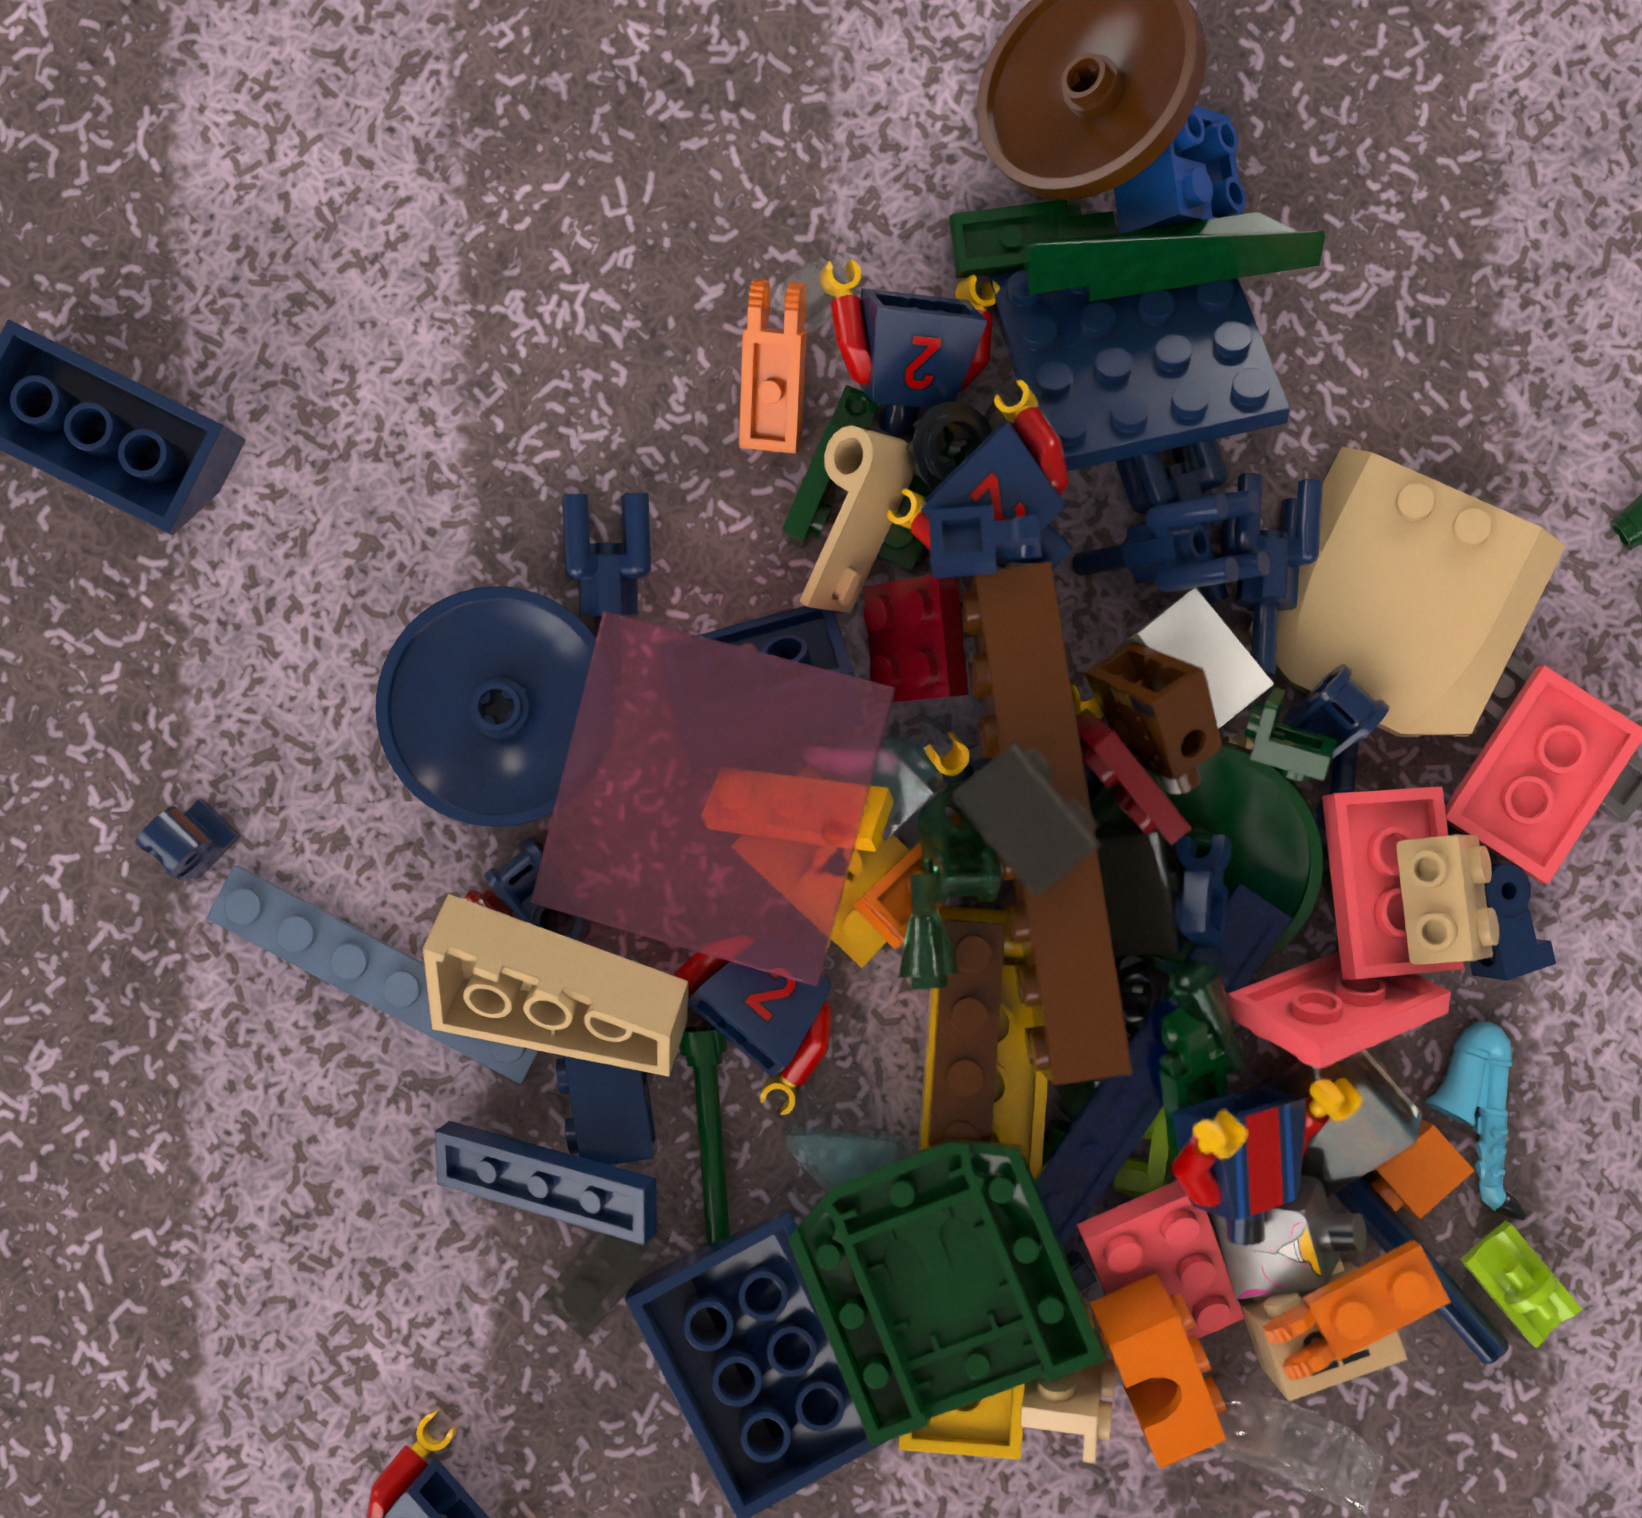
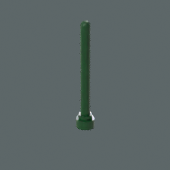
[679,1025,730,1245]

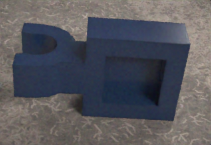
[929,505,1042,579]
[1174,835,1232,949]

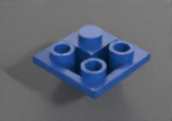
[1114,105,1246,233]

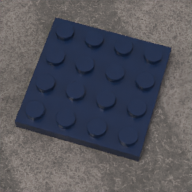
[989,269,1290,471]

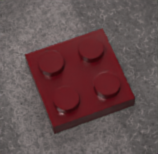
[863,574,969,704]
[1076,708,1192,845]

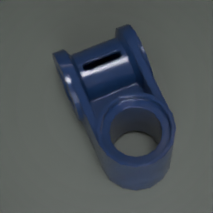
[1281,664,1389,758]
[484,836,591,942]

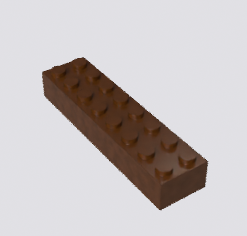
[960,562,1132,1085]

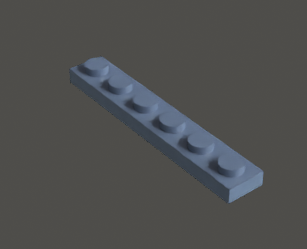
[206,865,540,1084]

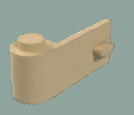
[799,425,915,613]

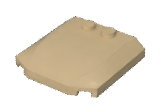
[1248,447,1566,737]

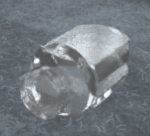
[772,251,862,336]

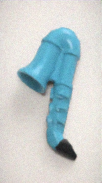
[1424,1021,1526,1220]

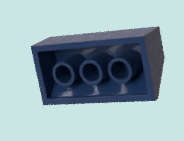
[0,319,246,535]

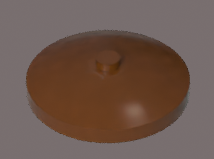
[977,0,1207,200]

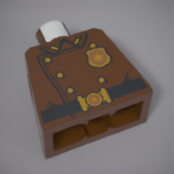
[1084,641,1222,794]

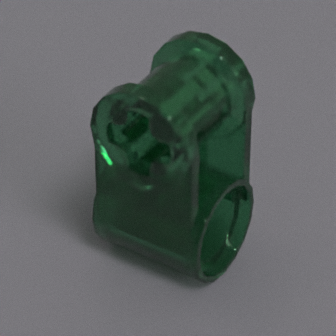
[917,781,1001,904]

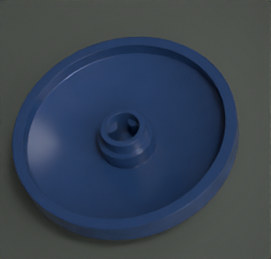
[376,586,619,827]

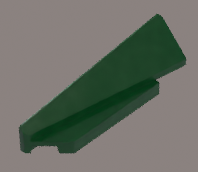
[1020,212,1325,302]

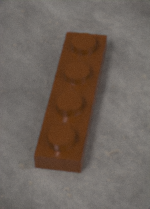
[927,919,1006,1147]

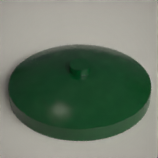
[1090,741,1323,978]

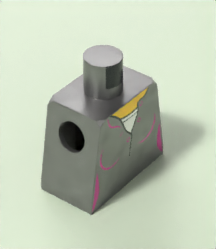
[1209,1175,1366,1299]

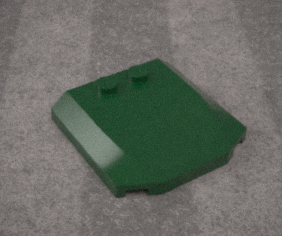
[788,1138,1106,1447]

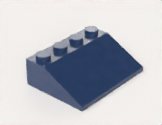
[625,1210,887,1518]

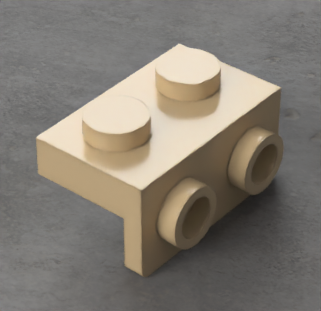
[1396,835,1499,965]
[1021,1333,1116,1463]

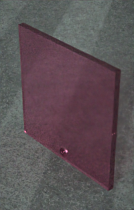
[531,611,896,986]

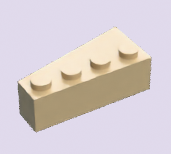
[423,894,688,1077]

